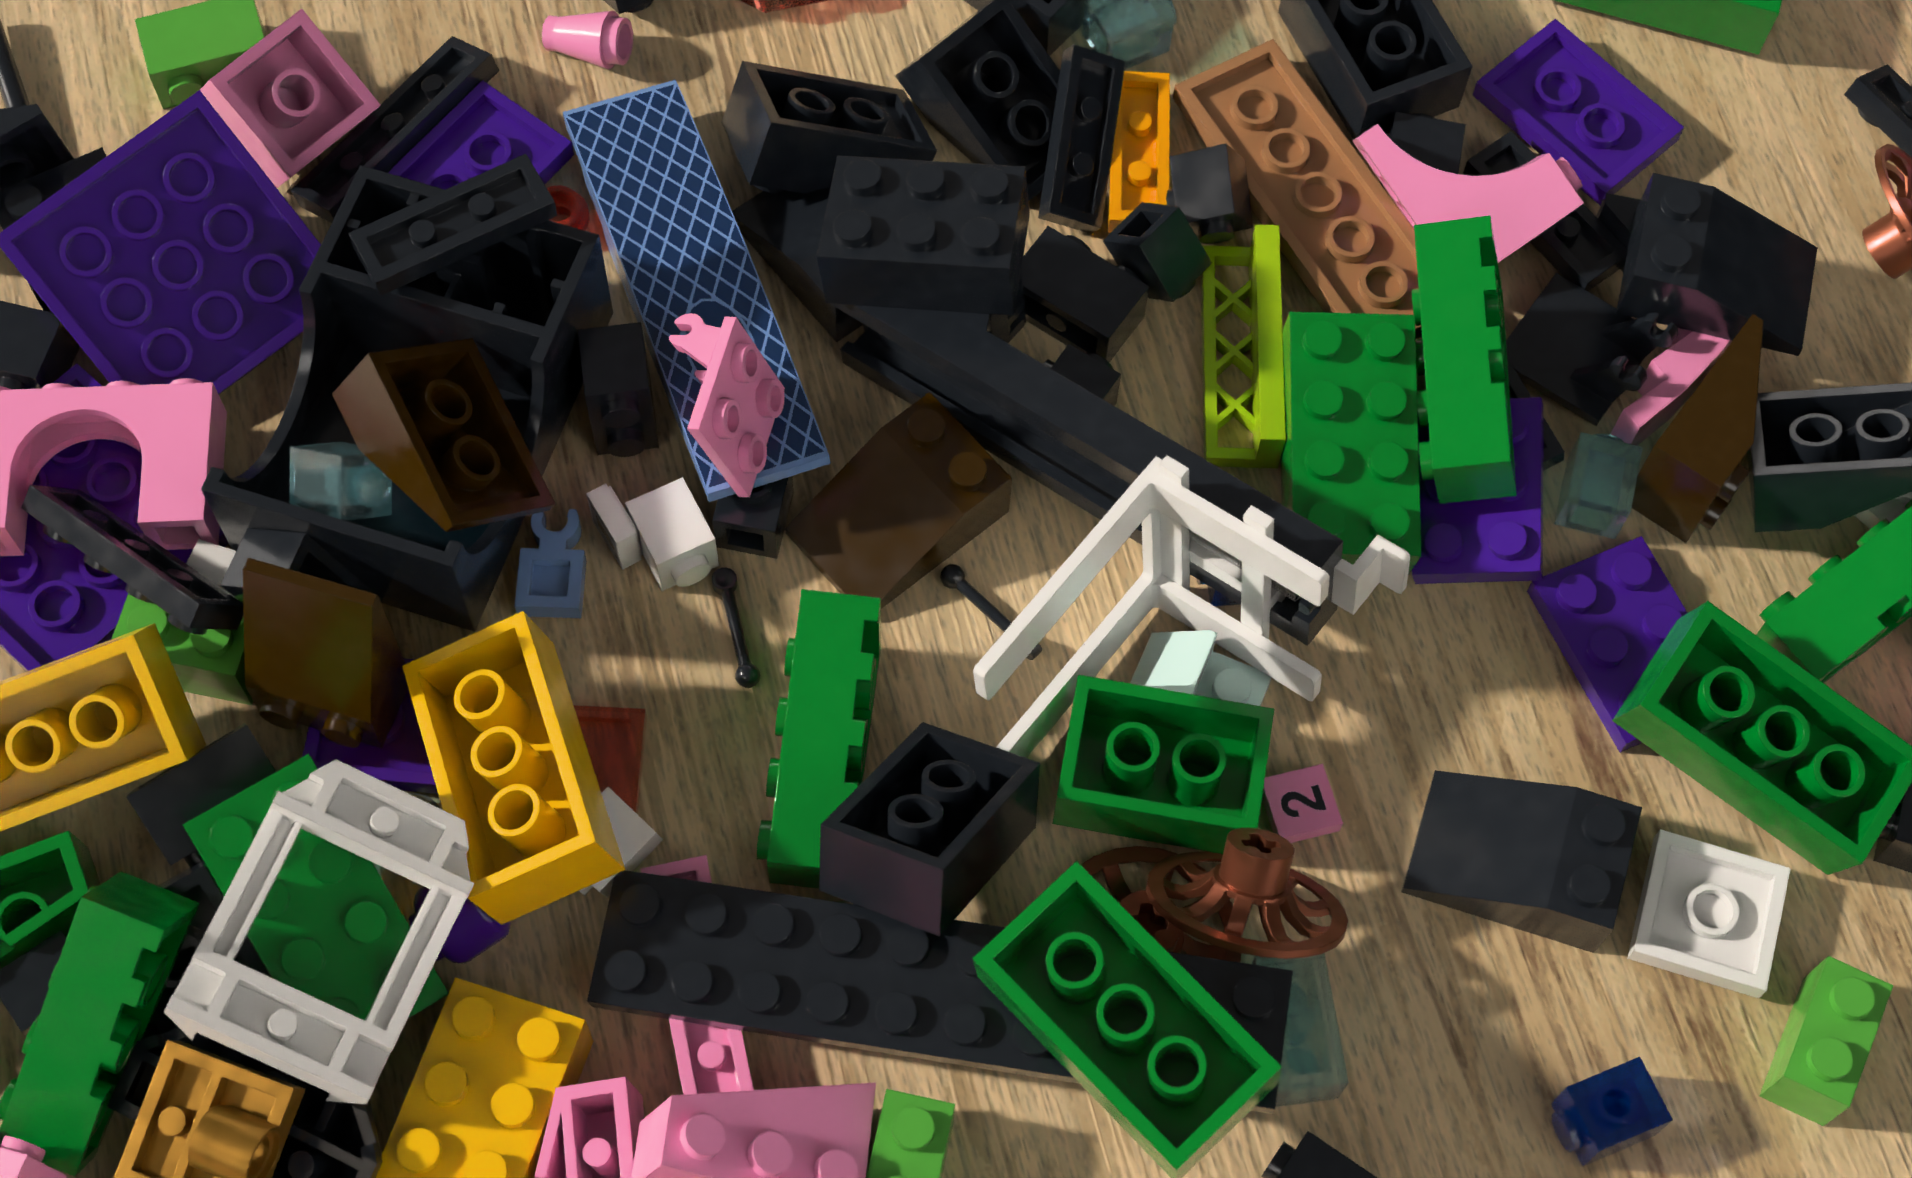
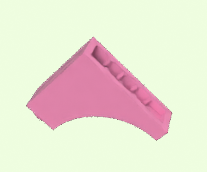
[1353,124,1584,263]

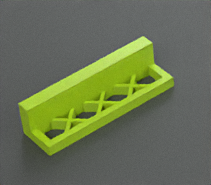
[1201,224,1286,468]

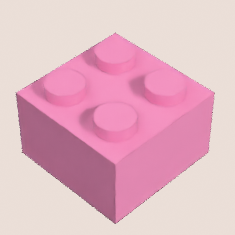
[200,9,381,188]

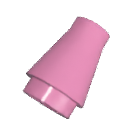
[542,11,633,69]

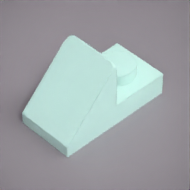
[1130,630,1271,706]

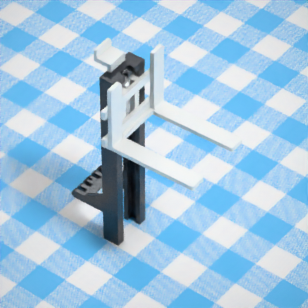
[831,268,1410,758]

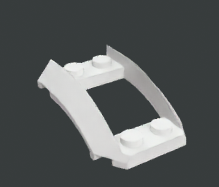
[164,759,474,1104]

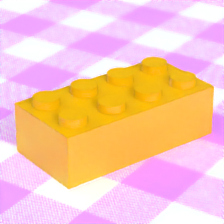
[402,611,626,925]
[0,623,207,832]
[376,977,594,1178]

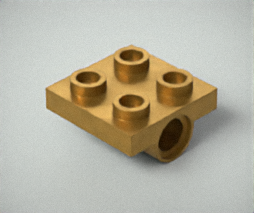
[114,1040,305,1178]

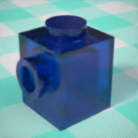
[1551,1056,1673,1167]

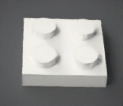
[1627,829,1791,998]

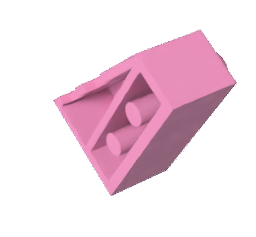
[535,1076,644,1178]
[631,1082,876,1178]

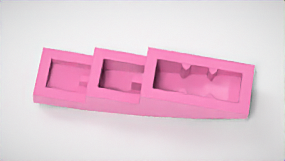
[1608,328,1732,456]

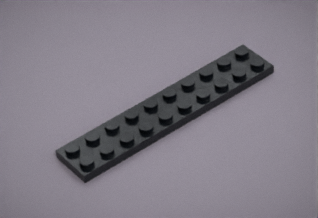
[587,870,1293,1114]

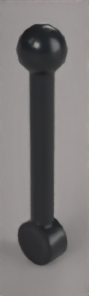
[940,564,1042,660]
[712,567,760,688]

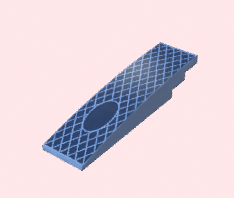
[562,80,831,502]

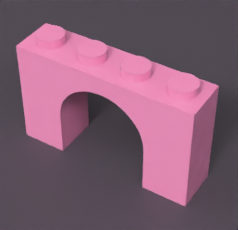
[0,378,227,556]

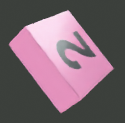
[1262,764,1343,843]

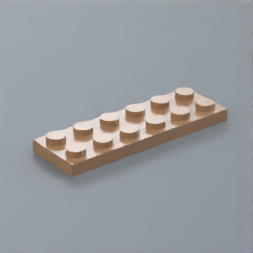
[1173,39,1422,338]

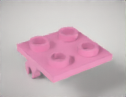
[669,313,785,498]

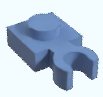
[515,509,587,618]

